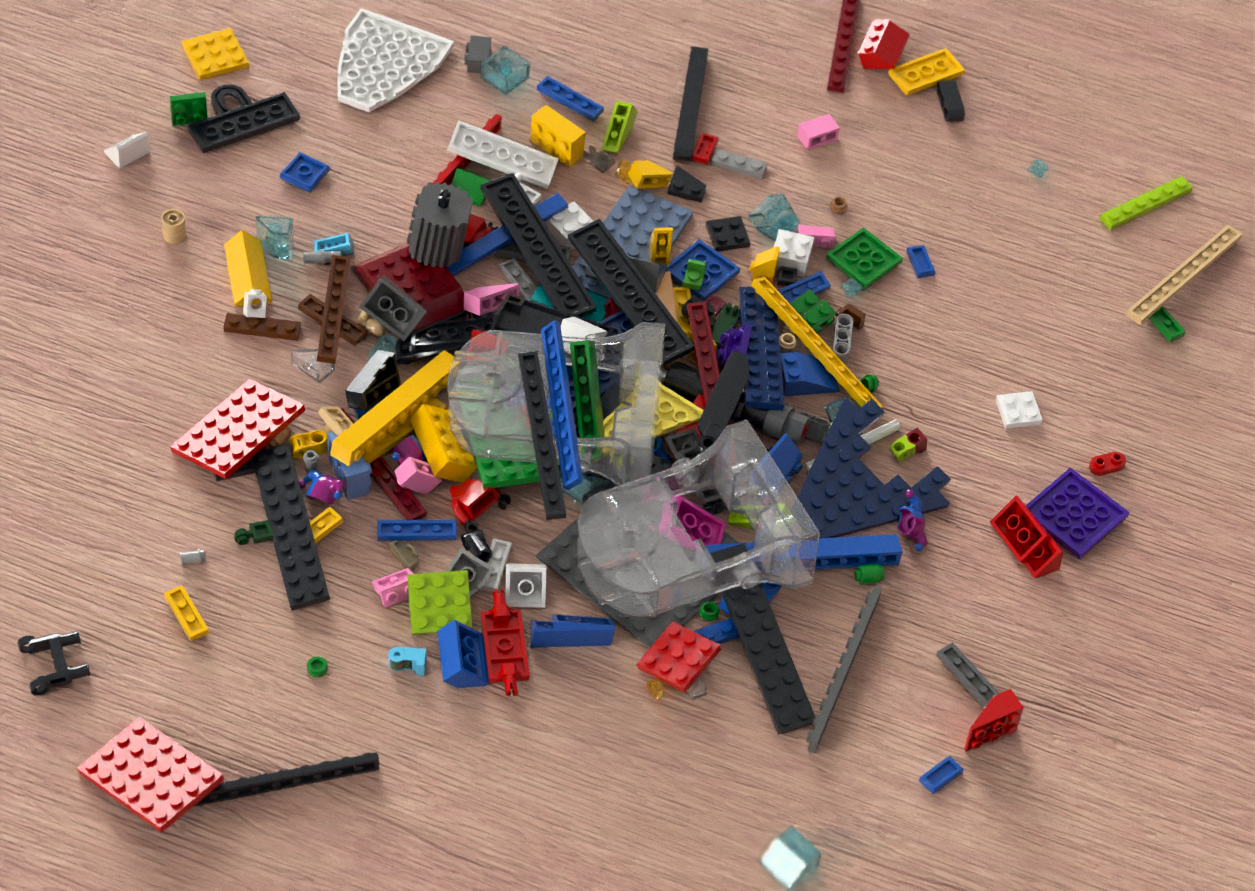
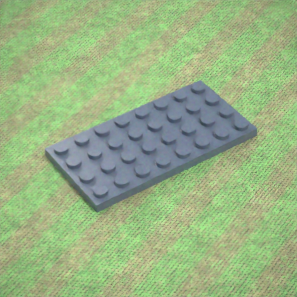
[572,185,693,299]

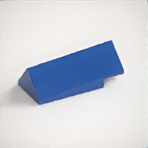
[530,614,615,648]

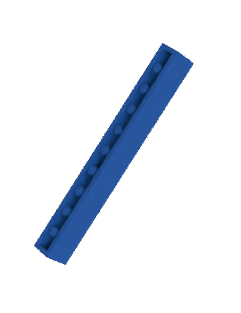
[704,534,902,576]

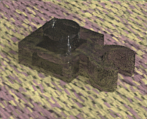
[583,145,615,173]

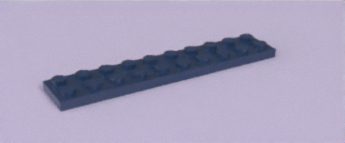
[738,287,784,411]

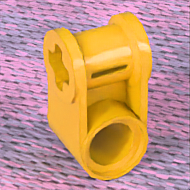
[289,430,328,459]

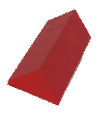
[990,495,1064,578]

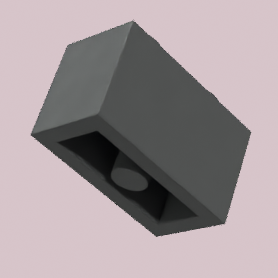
[464,35,491,74]

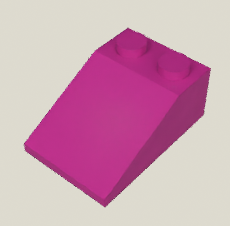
[657,495,726,554]

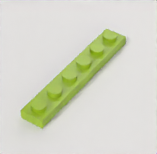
[1099,176,1193,230]

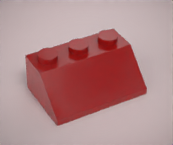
[858,19,910,69]

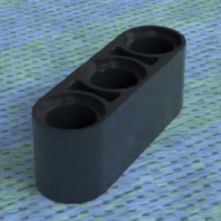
[937,80,965,122]

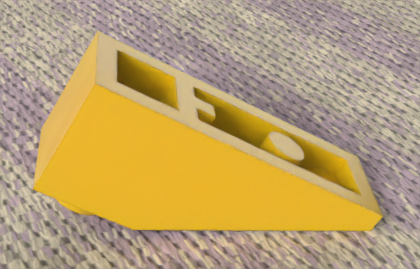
[648,227,673,267]

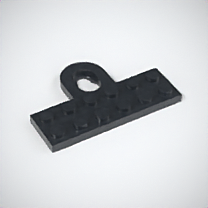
[188,84,300,153]

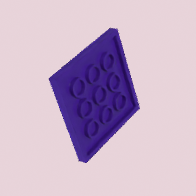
[1026,467,1130,559]

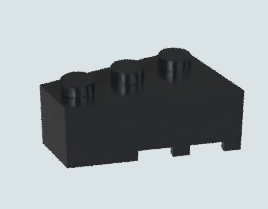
[345,350,401,411]

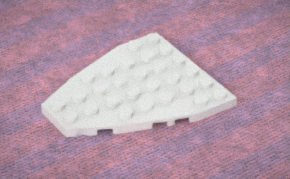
[338,8,454,112]

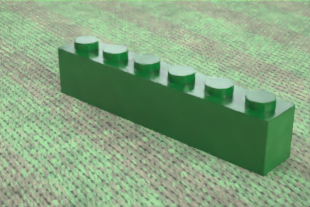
[570,340,607,459]

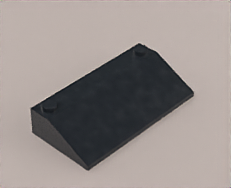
[489,294,615,368]

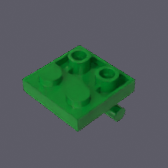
[169,92,208,126]

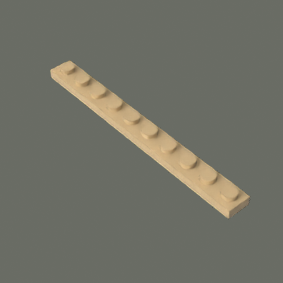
[1126,225,1242,325]

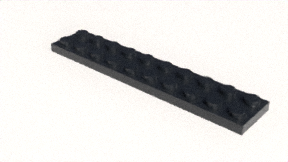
[480,173,597,317]
[568,218,695,367]
[251,443,330,611]
[707,543,815,735]

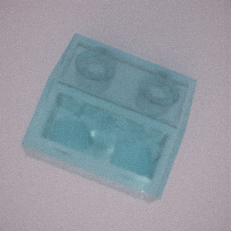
[748,193,800,241]

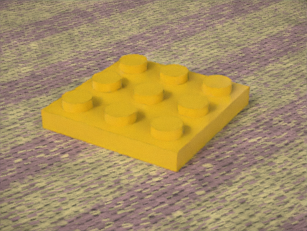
[181,28,249,80]

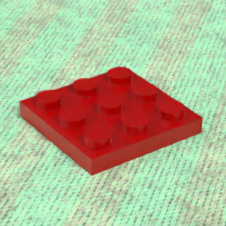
[637,621,721,693]

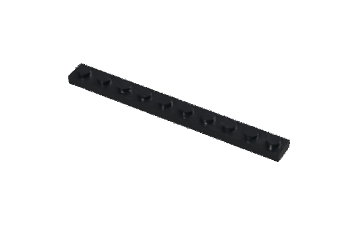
[518,351,566,520]
[193,752,379,807]

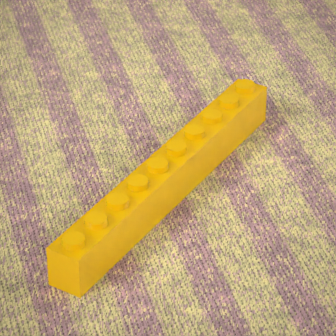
[330,350,462,466]

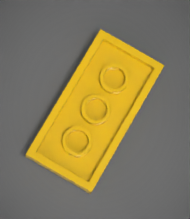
[888,48,965,96]

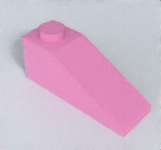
[464,283,519,316]

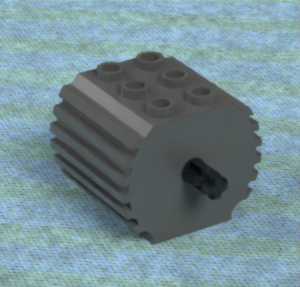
[407,182,473,268]

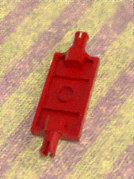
[480,589,530,697]

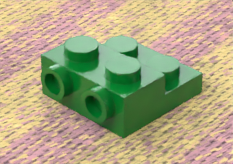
[790,289,836,334]

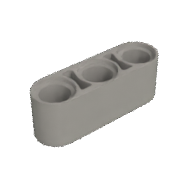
[832,314,853,365]

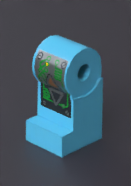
[388,647,427,676]

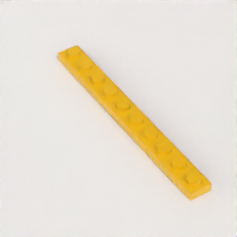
[750,277,883,408]

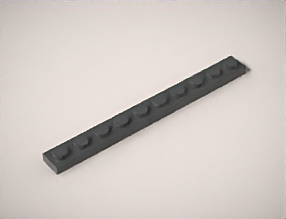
[806,586,882,753]

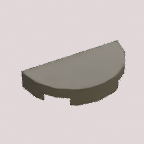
[388,540,418,572]

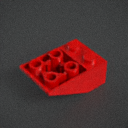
[964,689,1024,752]

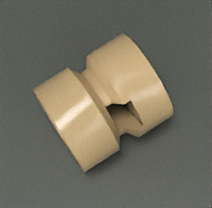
[161,209,186,244]

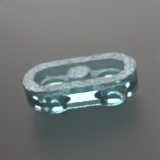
[369,335,397,360]

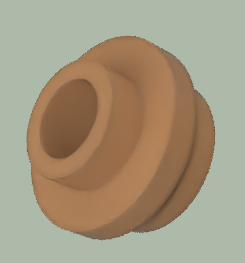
[830,196,848,213]

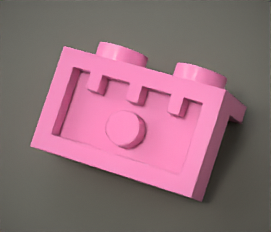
[798,225,836,249]
[372,568,413,608]

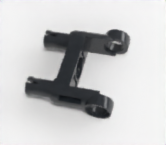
[17,631,91,696]

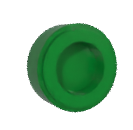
[307,656,328,677]

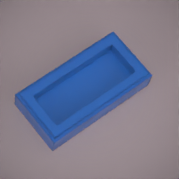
[906,245,935,278]
[919,755,964,795]

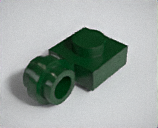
[234,520,274,545]

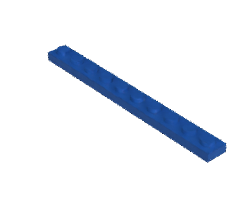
[541,320,583,490]

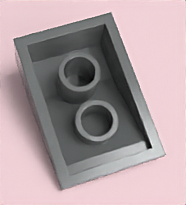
[359,275,427,341]

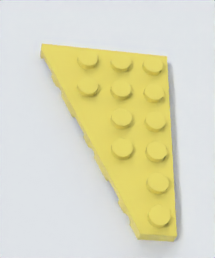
[578,376,704,463]

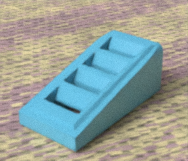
[314,233,354,255]

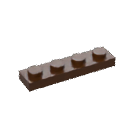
[298,294,367,346]
[223,313,301,341]

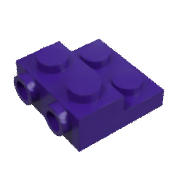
[716,323,752,369]

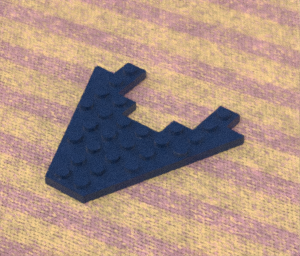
[790,397,951,539]

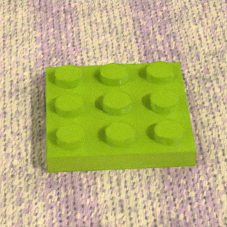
[407,570,472,635]

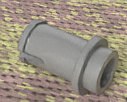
[303,450,319,473]
[180,548,206,565]

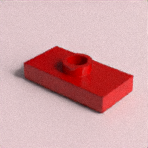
[691,133,719,165]

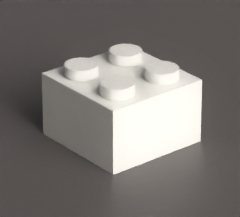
[545,202,593,251]
[774,229,814,278]

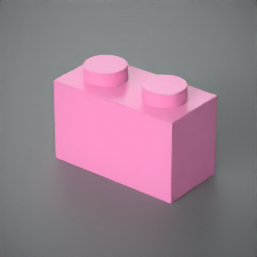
[797,114,840,150]
[394,457,442,495]

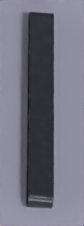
[673,46,709,162]

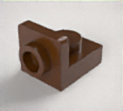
[835,303,866,330]

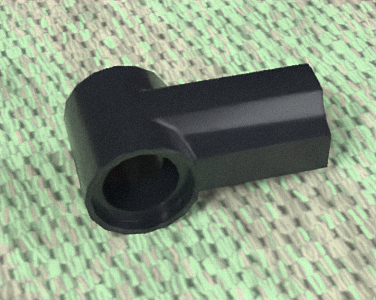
[461,528,493,563]

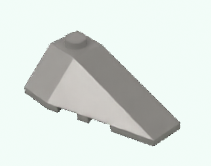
[445,548,495,597]

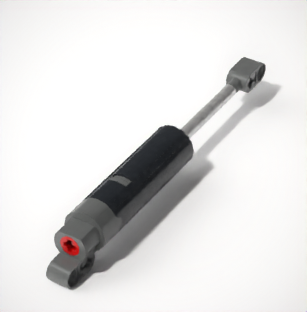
[647,361,830,444]

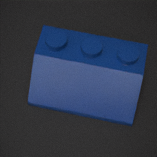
[750,433,803,504]
[438,620,489,688]

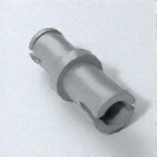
[303,250,341,265]

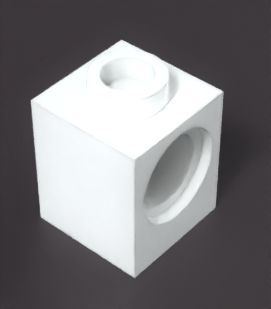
[243,289,267,318]

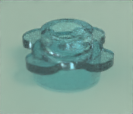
[1028,160,1049,177]
[841,278,863,297]

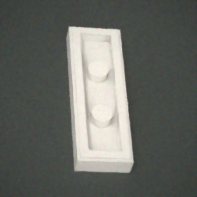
[480,538,512,592]

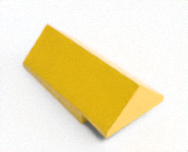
[224,230,272,307]

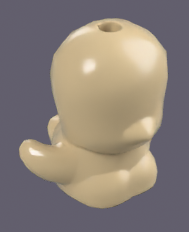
[357,311,387,337]

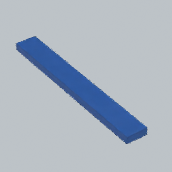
[445,193,569,276]

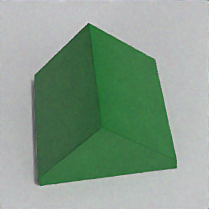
[452,168,493,207]

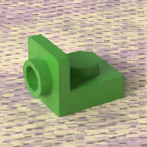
[682,259,706,291]

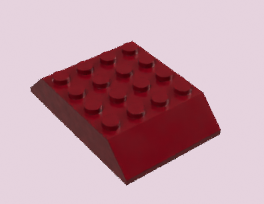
[351,243,471,332]

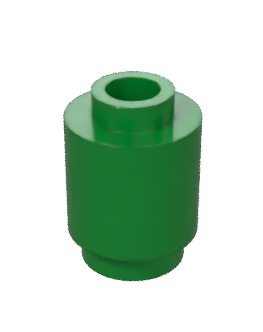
[854,563,885,585]

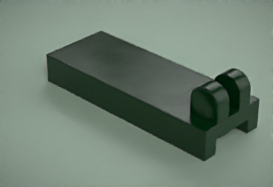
[711,302,740,349]

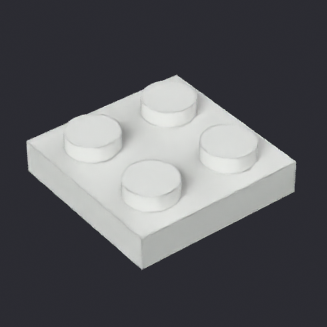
[995,391,1043,429]

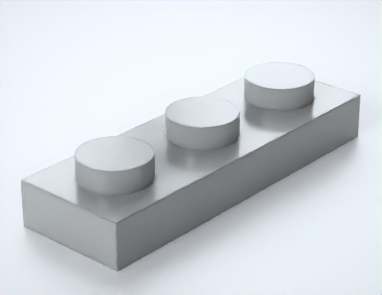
[711,149,767,179]

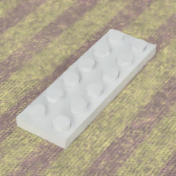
[447,120,559,189]

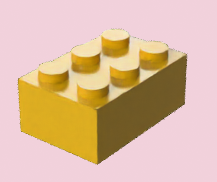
[530,105,586,168]

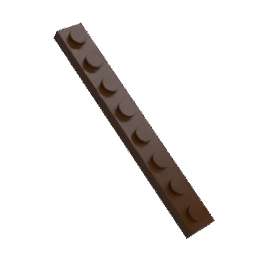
[316,255,350,364]

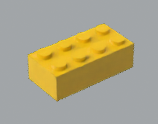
[410,404,477,483]

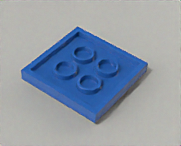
[666,239,740,301]

